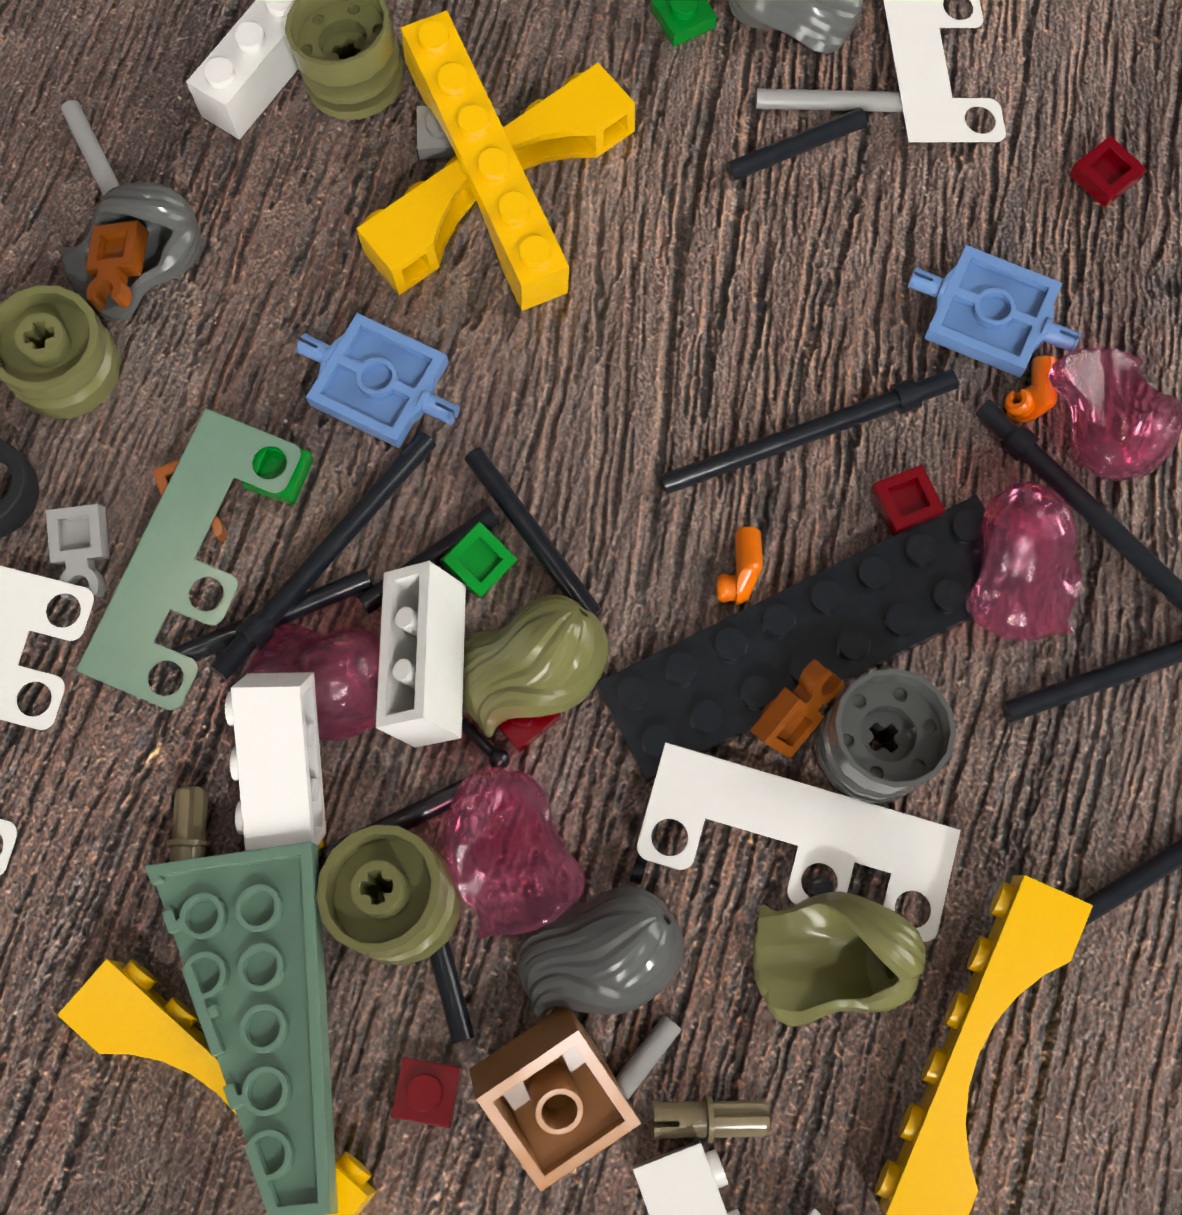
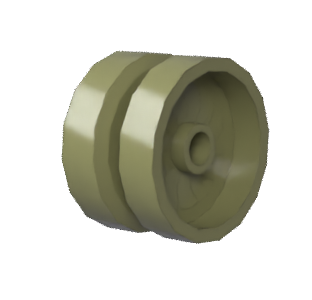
[0,285,121,419]
[316,825,463,966]

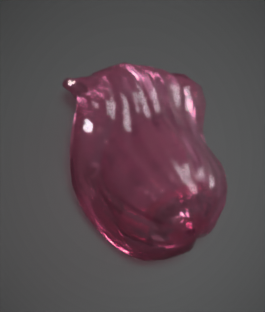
[1048,348,1182,482]
[970,481,1082,641]
[244,623,380,740]
[445,766,586,939]

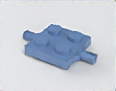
[908,245,1081,378]
[296,313,460,448]

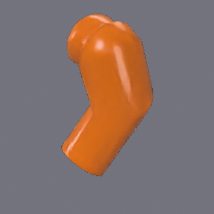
[1004,356,1058,423]
[716,526,763,605]

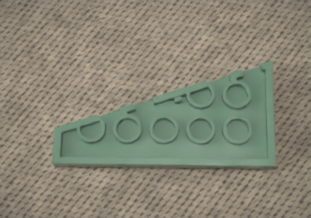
[145,842,338,1215]

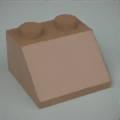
[469,1007,641,1192]

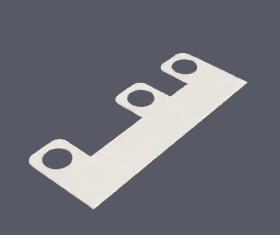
[883,0,1006,142]
[0,566,94,875]
[637,742,961,942]

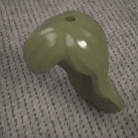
[463,594,609,738]
[753,892,926,1027]

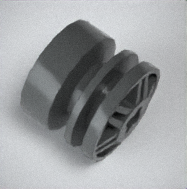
[815,668,956,804]

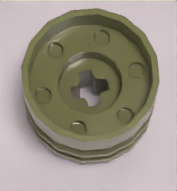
[285,0,405,120]

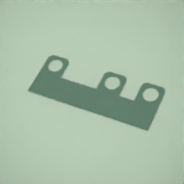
[76,408,301,710]

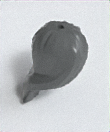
[729,0,864,54]
[61,182,201,321]
[518,886,684,1019]

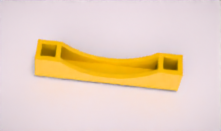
[401,10,569,311]
[356,63,635,296]
[875,875,1093,1215]
[58,959,377,1215]

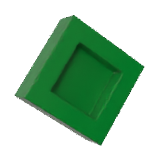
[651,0,717,47]
[241,447,314,506]
[439,522,518,598]

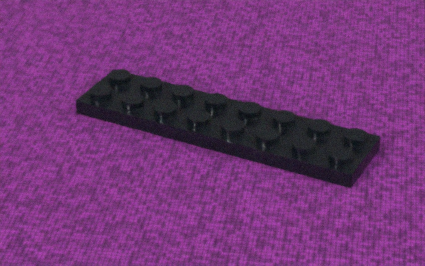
[596,495,1032,783]

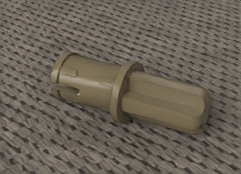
[165,786,212,862]
[650,1095,770,1144]

